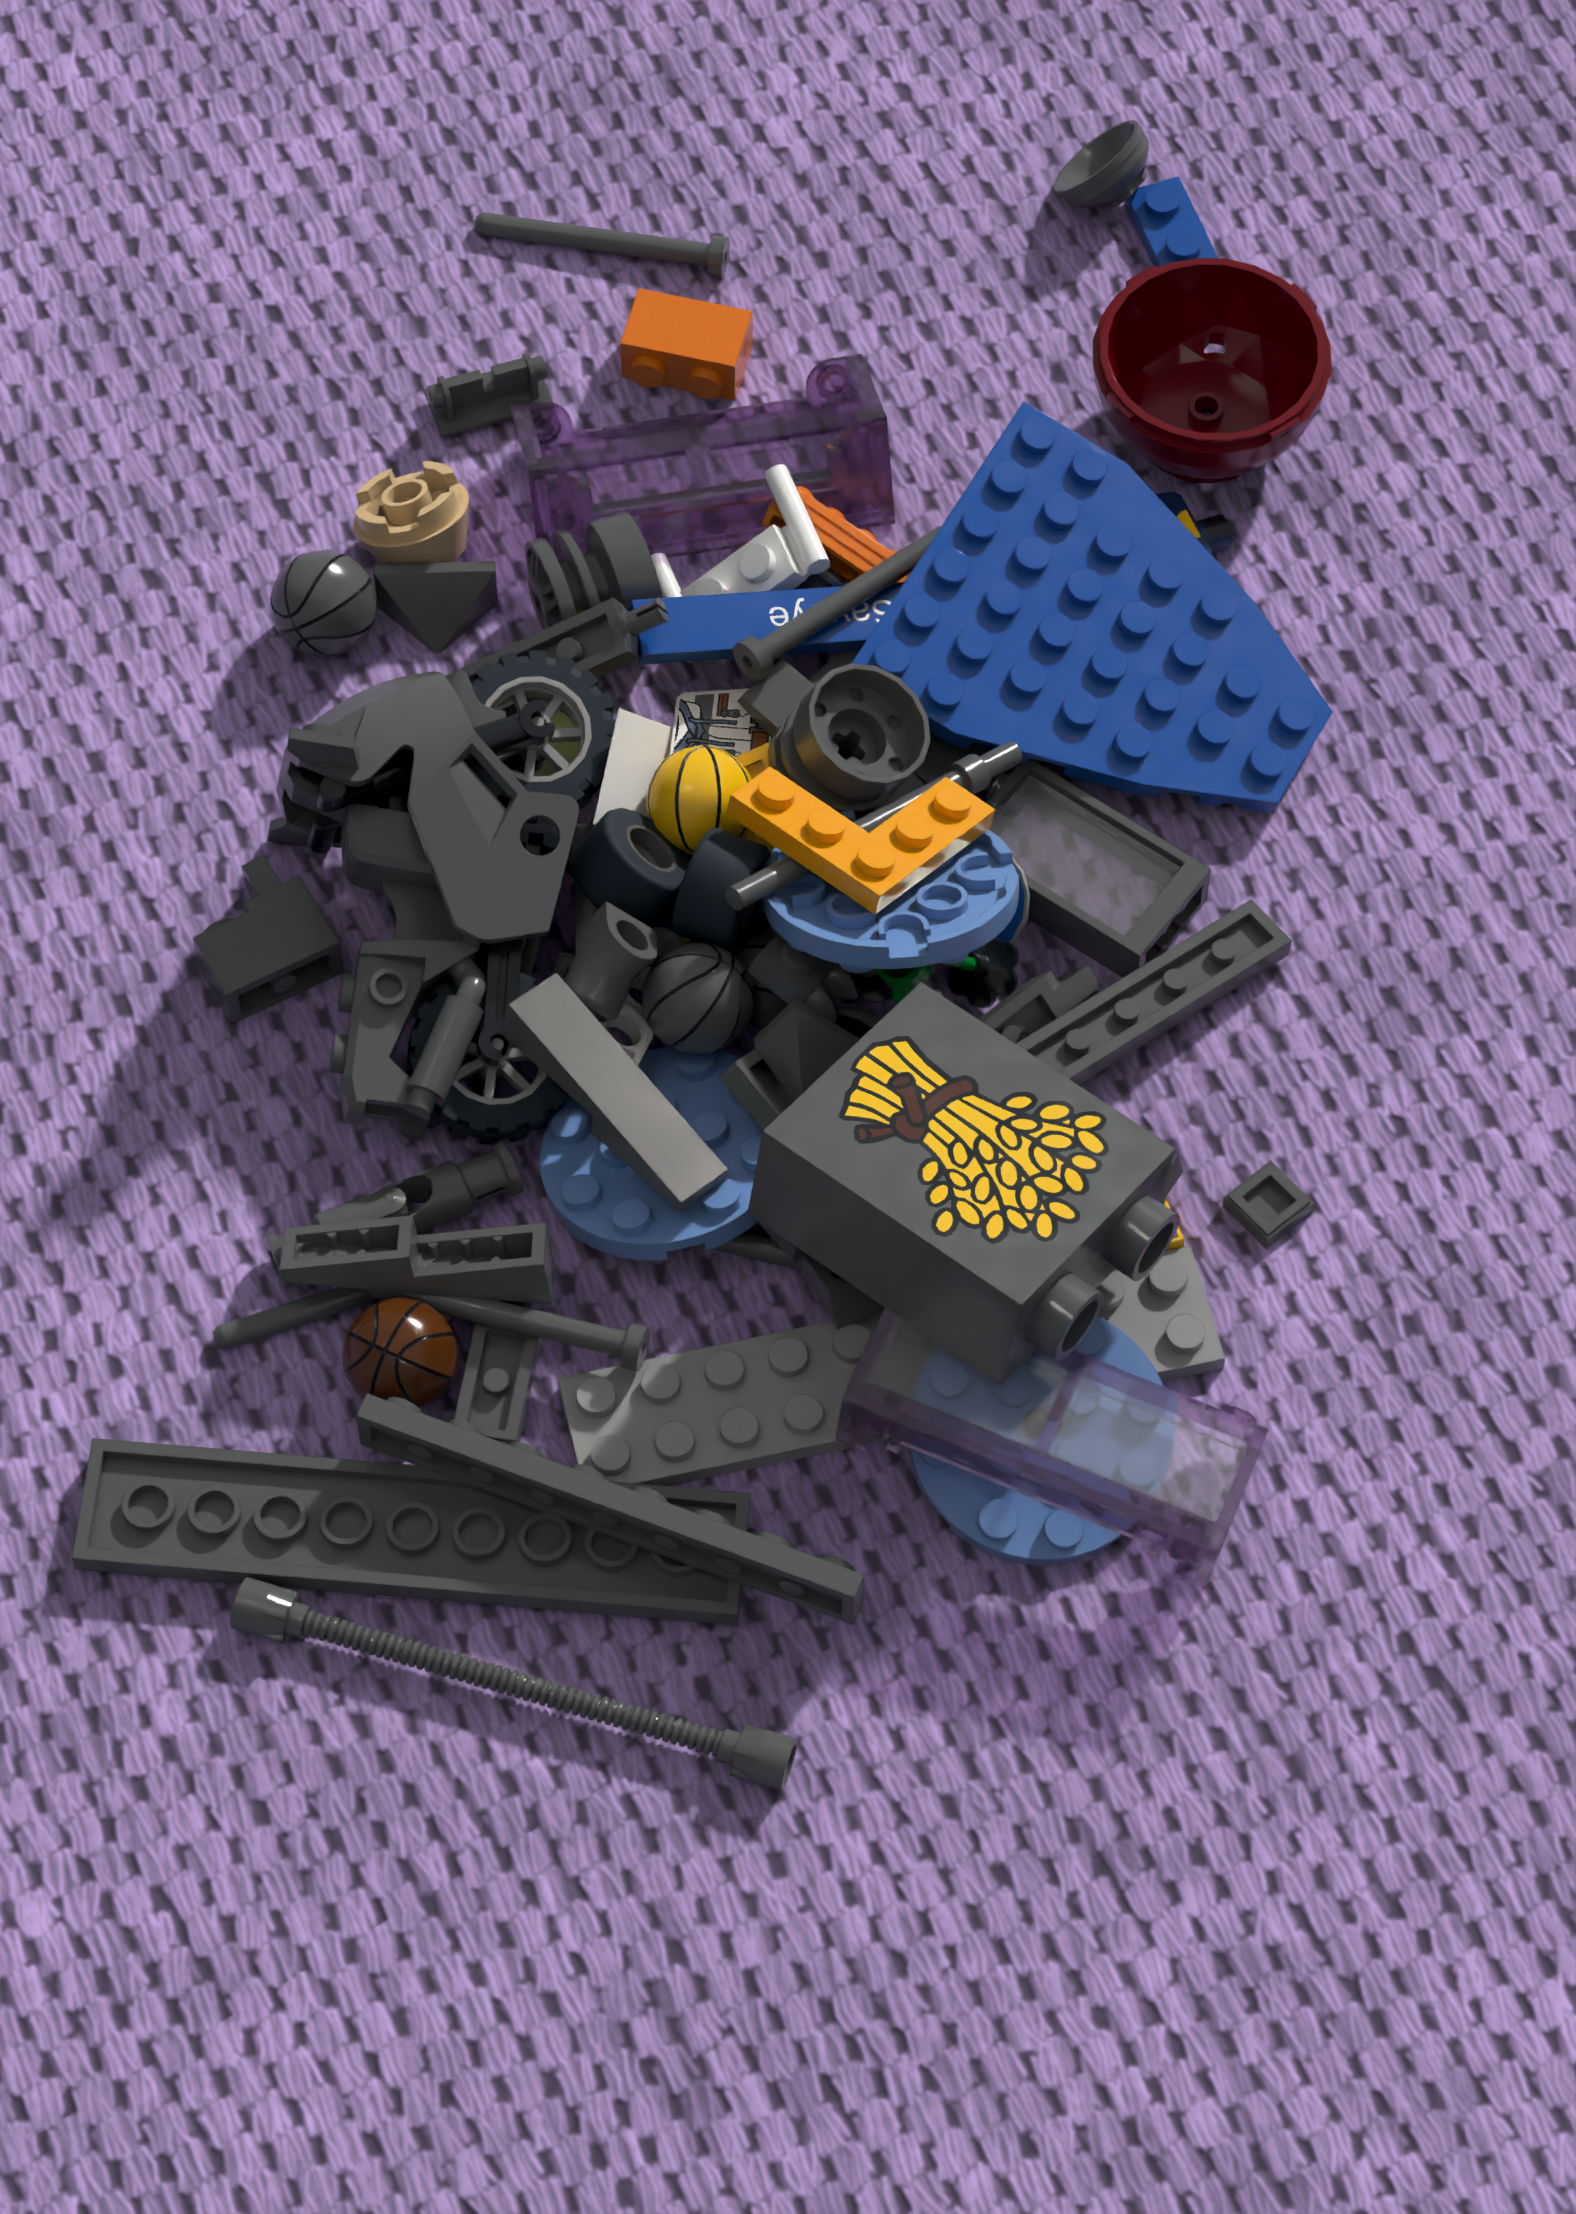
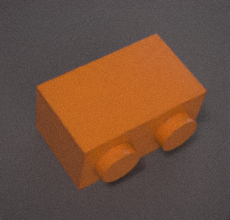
[620,288,753,401]

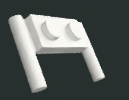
[651,464,830,662]

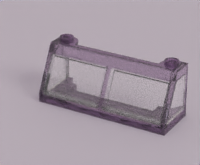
[835,1307,1269,1588]

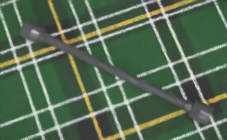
[230,1577,798,1791]

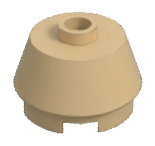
[353,461,469,564]

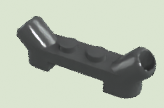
[563,815,658,1022]

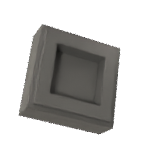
[1222,1160,1315,1249]

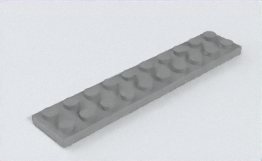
[558,1246,1225,1486]

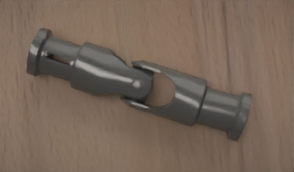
[263,1141,523,1289]

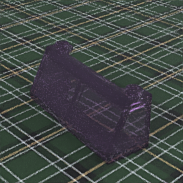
[510,354,895,558]

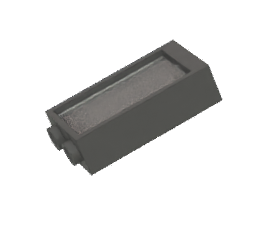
[987,758,1211,978]

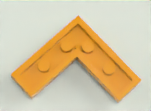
[726,767,996,915]

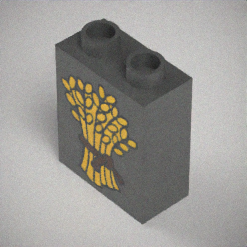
[747,982,1180,1386]

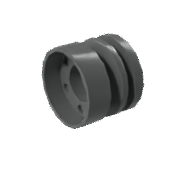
[525,511,663,630]
[768,663,931,819]

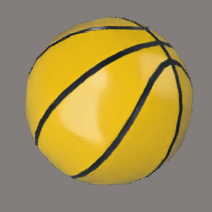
[646,745,752,856]

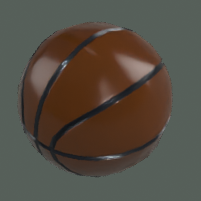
[342,1297,458,1409]

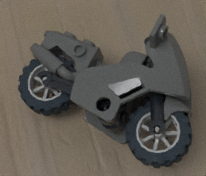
[267,650,616,1145]

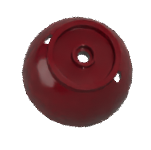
[1093,258,1332,483]

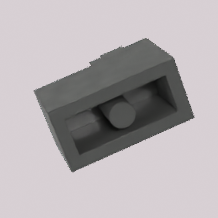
[193,856,344,1025]

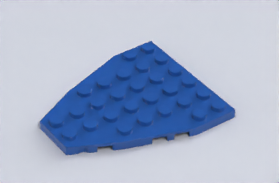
[852,401,1333,814]

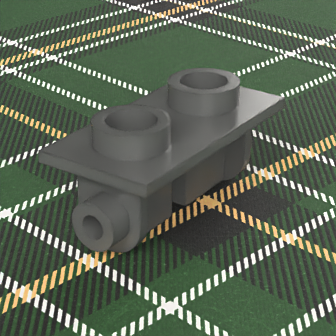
[424,353,554,438]

